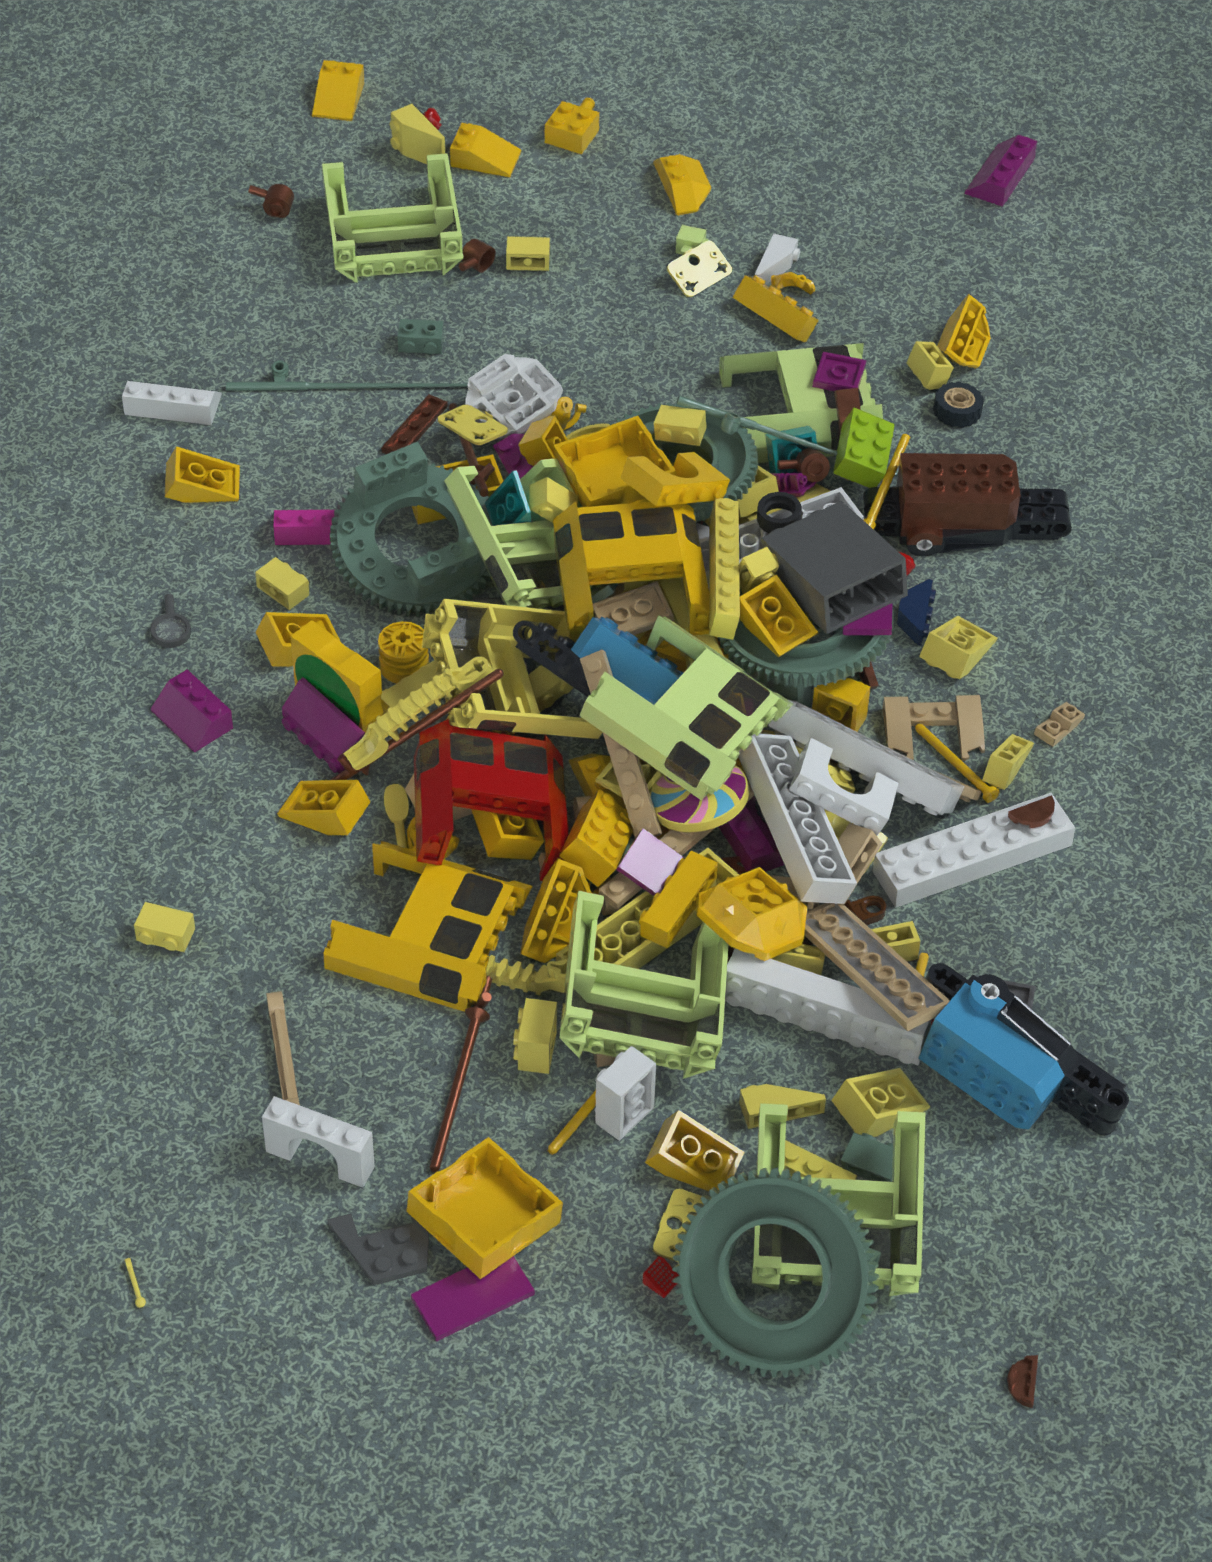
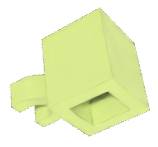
[676,225,709,262]

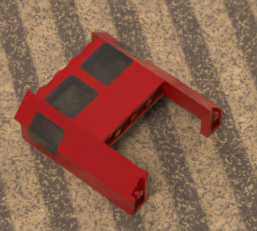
[414,719,568,881]

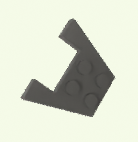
[327,1199,429,1285]

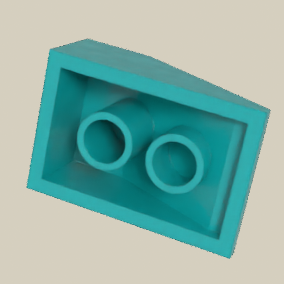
[485,470,532,526]

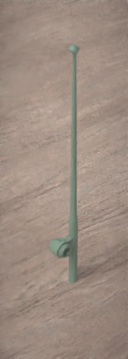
[226,360,468,391]
[676,395,898,477]

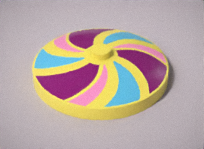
[650,759,749,832]

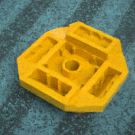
[697,867,807,961]

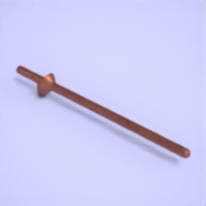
[449,403,495,497]
[330,669,504,780]
[429,976,492,1172]

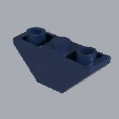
[897,579,936,646]

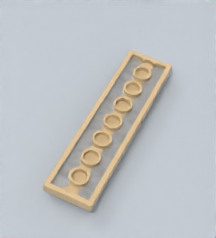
[804,903,950,1031]

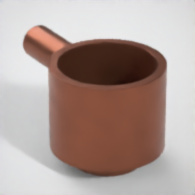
[248,184,294,218]
[459,238,496,273]
[777,448,830,482]

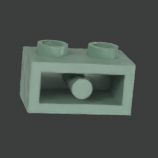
[397,319,444,354]
[841,1132,893,1182]

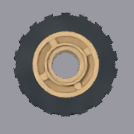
[933,382,984,428]

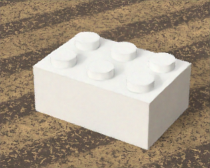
[595,1046,656,1141]

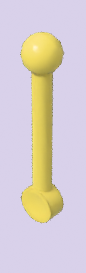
[125,1258,146,1308]

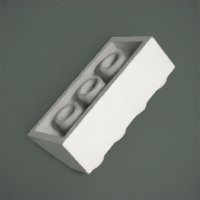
[122,381,222,425]

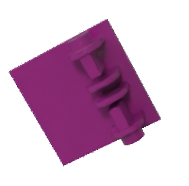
[771,473,817,497]

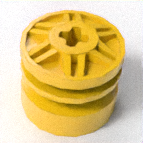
[378,621,429,684]

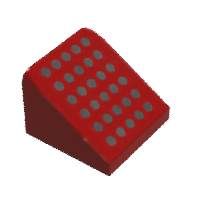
[643,1256,679,1298]

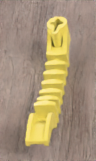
[343,656,494,770]
[435,935,568,995]

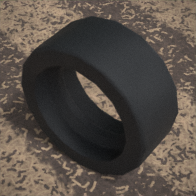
[757,492,802,533]

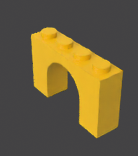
[620,452,730,506]

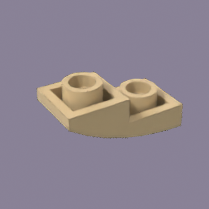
[1034,702,1085,747]

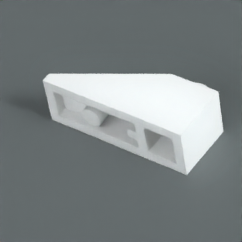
[755,234,800,285]

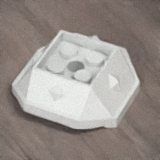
[465,354,563,440]

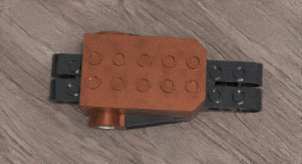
[863,453,1072,556]

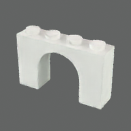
[789,738,899,836]
[262,1096,375,1188]

